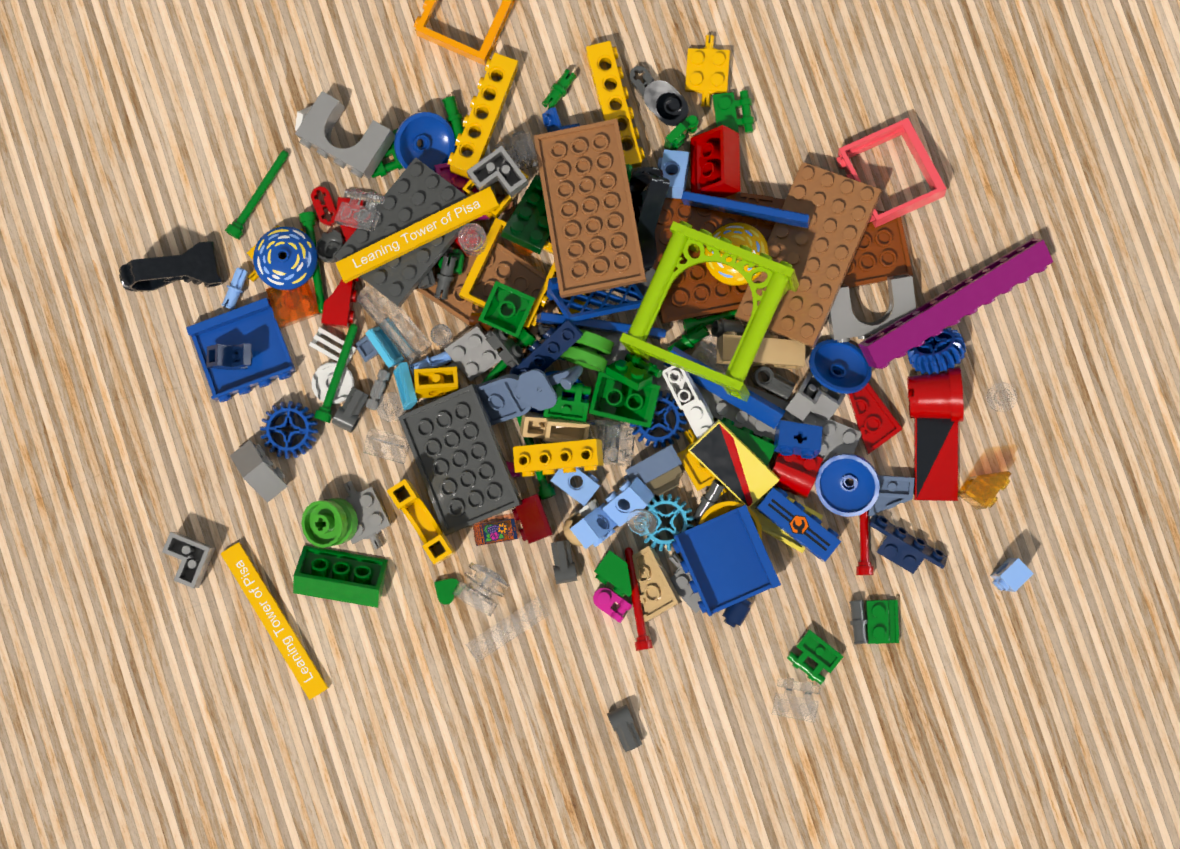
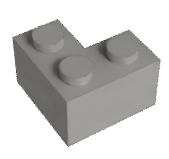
[467,145,528,197]
[785,371,845,422]
[230,440,288,503]
[162,532,215,588]

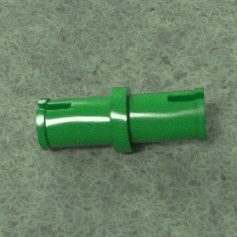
[542,69,576,109]
[442,96,464,141]
[667,323,710,352]

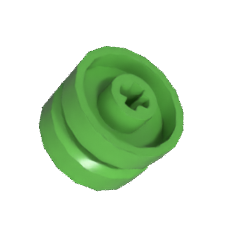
[560,329,614,372]
[301,498,358,548]

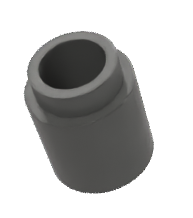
[712,318,745,338]

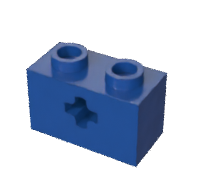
[774,420,823,459]

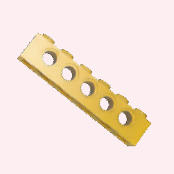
[586,41,645,169]
[448,52,518,179]

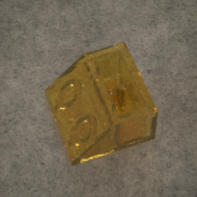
[958,471,1012,510]

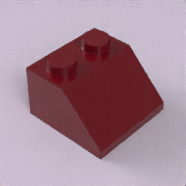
[512,494,553,544]

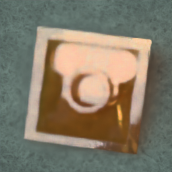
[266,282,320,329]

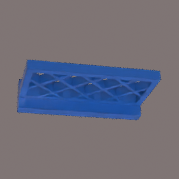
[546,277,644,322]

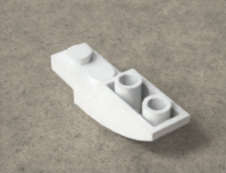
[662,366,715,439]

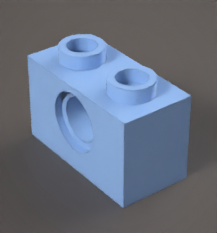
[658,149,689,199]
[550,468,600,506]
[602,477,654,527]
[570,503,617,549]
[990,558,1034,592]

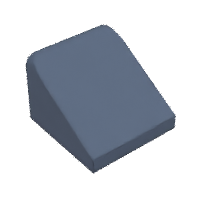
[354,336,379,362]

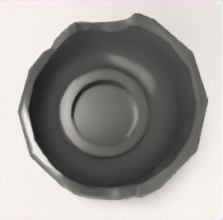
[316,229,346,263]

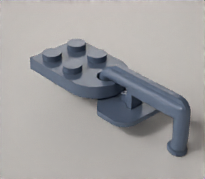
[475,366,583,426]

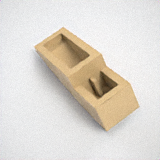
[520,412,590,442]

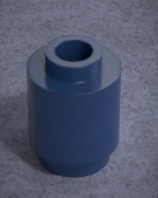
[722,599,752,628]

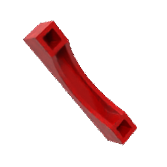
[321,197,369,329]

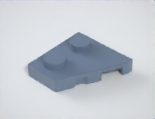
[868,475,914,516]

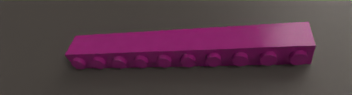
[859,238,1053,369]

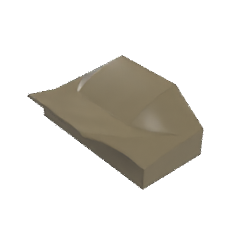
[645,466,682,497]

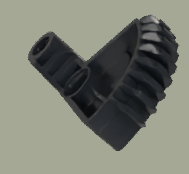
[629,167,670,270]
[119,241,224,292]

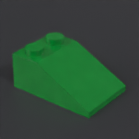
[589,372,661,428]

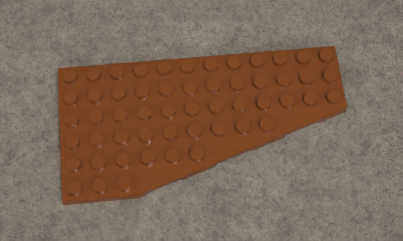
[653,189,913,324]

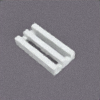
[309,327,357,367]

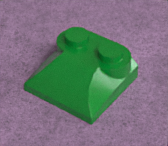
[478,281,536,338]

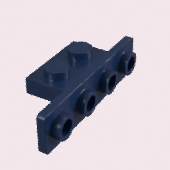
[511,319,583,376]
[869,514,947,574]

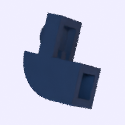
[206,343,253,370]

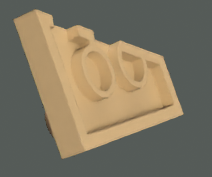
[632,545,682,622]

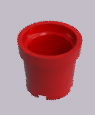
[907,366,964,422]

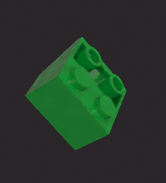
[594,550,632,597]

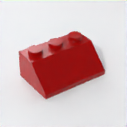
[691,125,741,197]

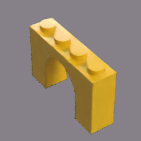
[387,479,456,564]

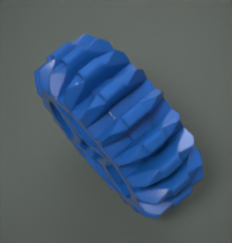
[907,327,966,375]
[630,391,687,449]
[260,401,319,459]

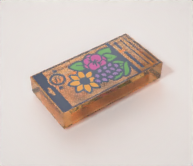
[473,518,518,546]

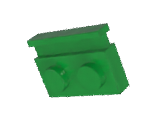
[865,600,899,644]

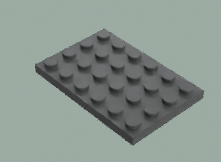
[335,157,469,308]
[398,384,522,536]

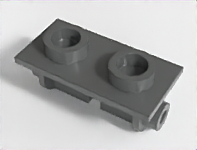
[484,328,525,368]

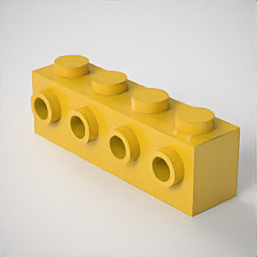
[513,439,604,477]

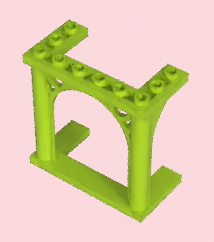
[619,221,799,402]

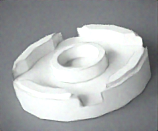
[312,362,354,405]

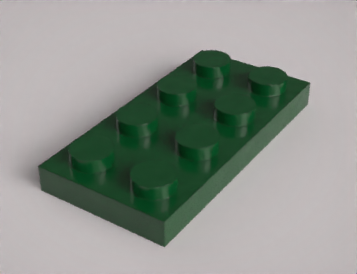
[501,175,550,255]

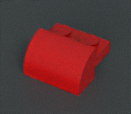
[771,452,823,499]

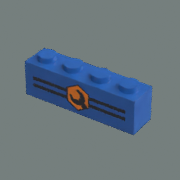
[755,487,841,562]

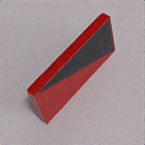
[914,418,958,501]

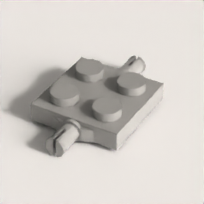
[444,323,502,381]
[343,481,392,550]
[669,553,720,613]

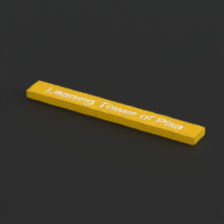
[336,187,500,283]
[220,542,329,700]

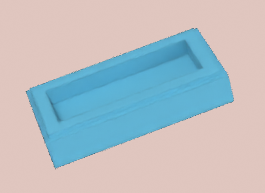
[365,325,405,368]
[393,362,417,410]

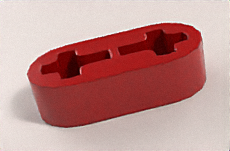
[311,186,337,227]

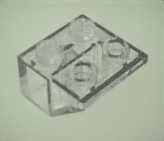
[587,420,635,467]

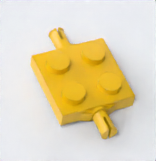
[685,35,730,107]
[677,429,727,495]

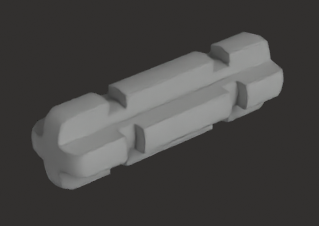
[366,369,391,410]

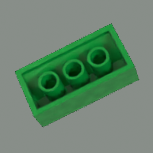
[293,545,388,608]

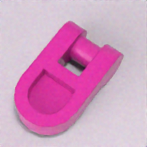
[593,588,633,623]

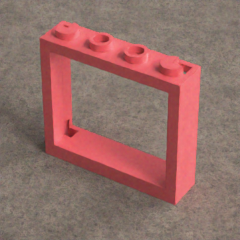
[836,118,947,228]

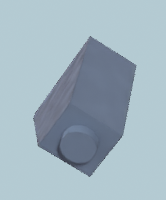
[623,445,682,484]

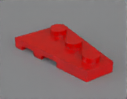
[847,383,902,455]

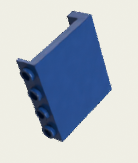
[186,298,296,403]
[671,505,781,616]

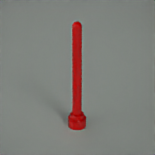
[856,511,874,575]
[624,547,653,651]

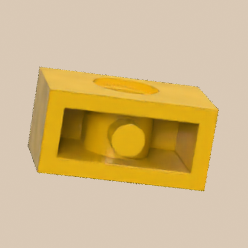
[414,367,458,398]

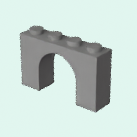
[295,91,395,179]
[828,274,916,343]

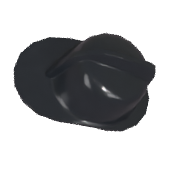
[643,80,689,126]

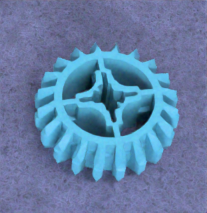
[636,494,694,551]

